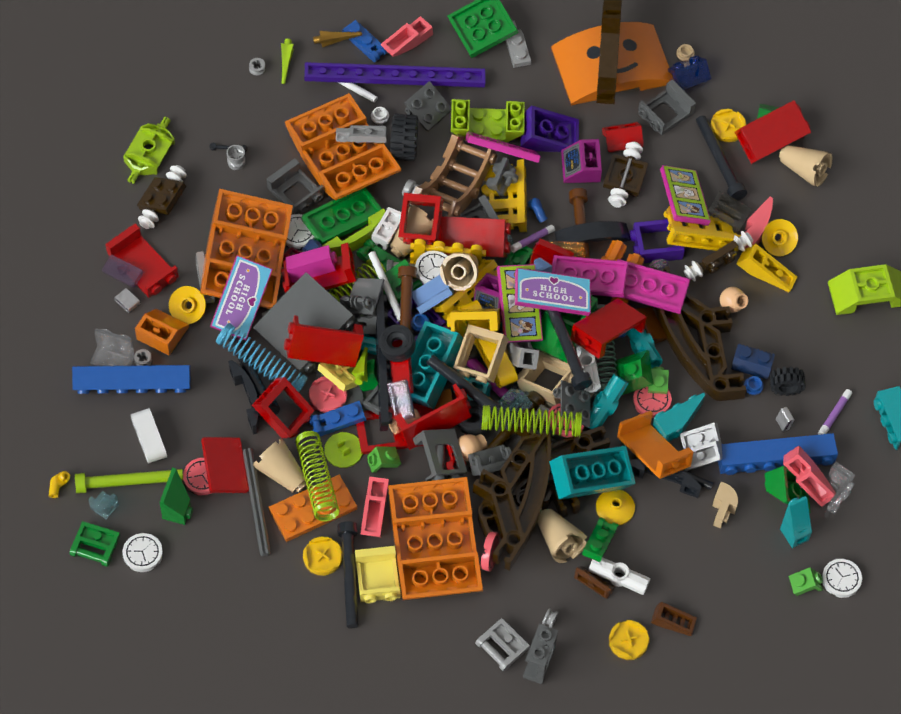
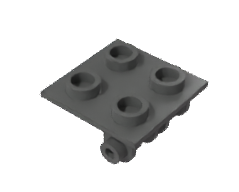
[404,81,451,131]
[340,278,385,315]
[553,380,590,427]

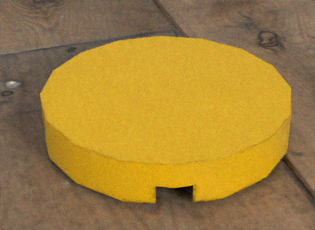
[710,109,747,142]
[303,537,343,576]
[609,620,649,660]

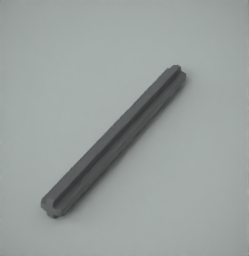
[243,448,271,556]

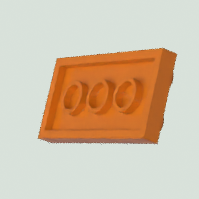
[269,474,357,542]

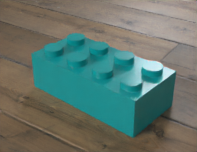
[400,321,463,410]
[549,446,636,500]

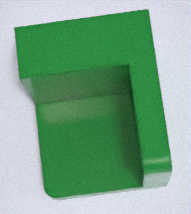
[356,359,378,391]

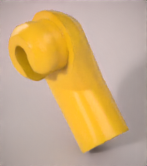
[49,471,70,498]

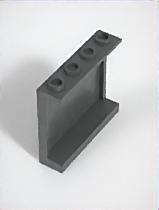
[253,272,357,375]

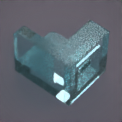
[498,388,533,414]
[88,491,119,519]

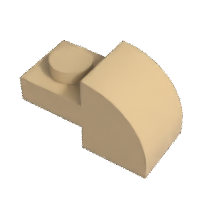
[712,482,738,528]

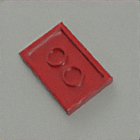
[201,437,249,493]

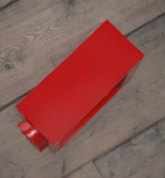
[398,193,444,245]
[252,377,315,438]

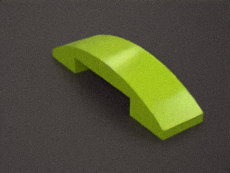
[322,208,386,256]

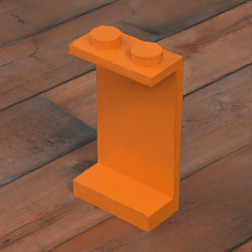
[617,411,694,479]

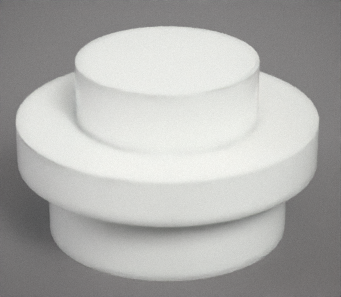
[371,107,389,124]

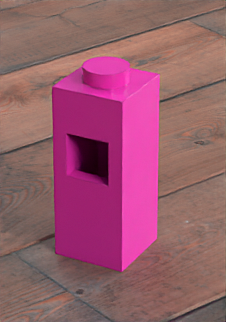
[286,245,338,283]

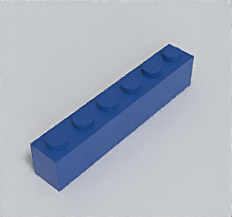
[72,365,191,394]
[718,433,838,475]

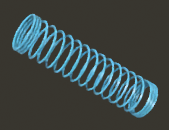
[216,323,308,392]

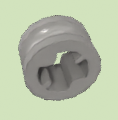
[249,58,265,76]
[134,349,152,365]
[542,608,559,628]

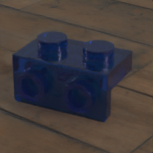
[668,55,712,90]

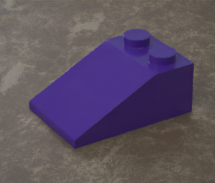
[521,106,579,152]

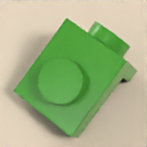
[648,367,669,394]
[367,446,401,473]
[789,568,823,596]

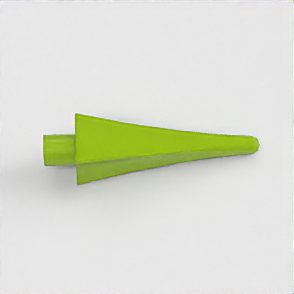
[281,38,294,84]
[352,347,368,385]

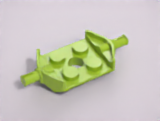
[123,117,175,184]

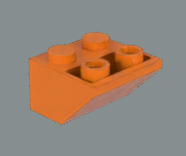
[135,309,189,356]

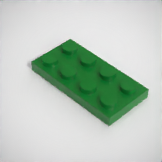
[301,188,382,245]

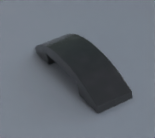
[555,221,631,249]
[228,360,260,435]
[630,459,701,498]

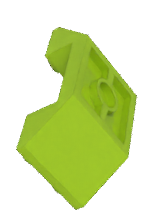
[451,99,525,143]
[828,264,901,315]

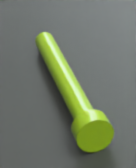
[75,469,183,494]

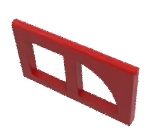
[356,403,433,455]

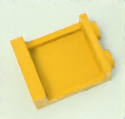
[447,308,500,332]

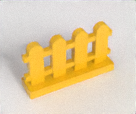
[481,159,527,232]
[663,206,741,251]
[410,239,486,265]
[433,260,498,338]

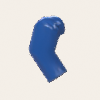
[528,198,547,223]

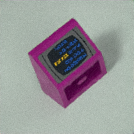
[561,139,602,183]
[473,273,502,323]

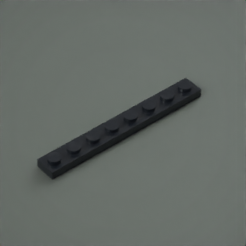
[375,287,392,431]

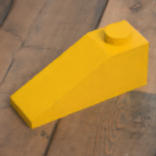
[736,244,797,292]

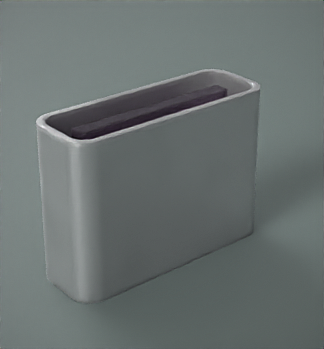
[114,288,140,313]
[776,407,794,432]

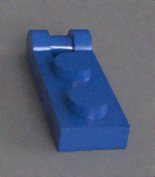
[342,20,388,62]
[309,401,366,437]

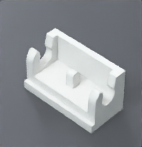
[372,207,401,250]

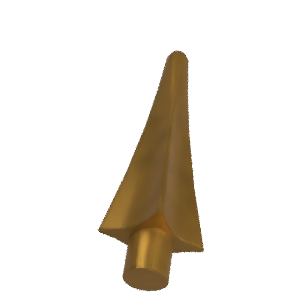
[313,31,362,48]

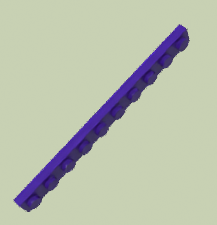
[304,62,485,87]

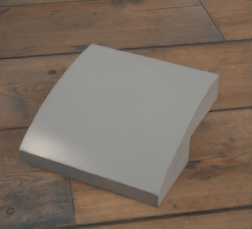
[680,423,722,471]

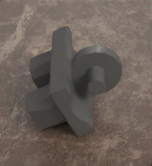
[486,158,519,196]

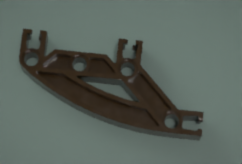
[596,0,622,104]
[652,266,746,401]
[473,408,551,571]
[478,426,611,539]

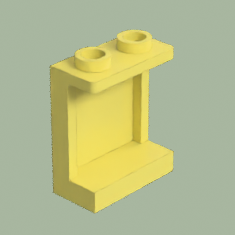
[355,546,400,603]

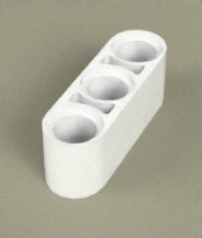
[130,408,167,464]

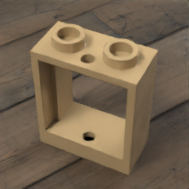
[453,324,509,384]
[517,352,573,405]

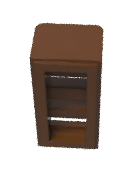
[651,602,697,636]

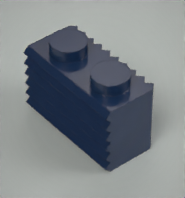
[731,344,775,379]

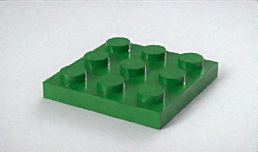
[447,0,518,58]

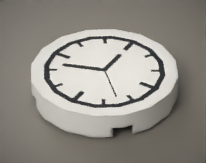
[285,214,315,249]
[415,251,447,284]
[122,533,163,572]
[822,559,862,598]

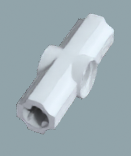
[575,344,601,393]
[588,558,651,595]

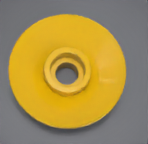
[762,219,798,256]
[169,286,206,324]
[596,490,635,526]

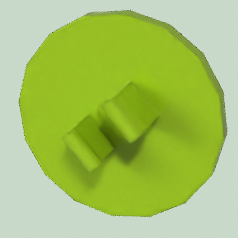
[324,432,363,468]

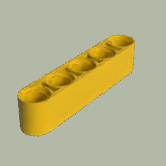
[458,300,518,388]

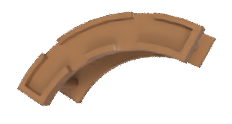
[413,134,497,217]

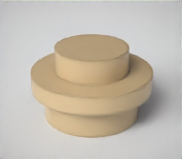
[676,44,695,61]

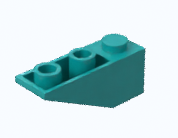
[874,386,901,450]
[653,393,705,442]
[780,496,812,548]

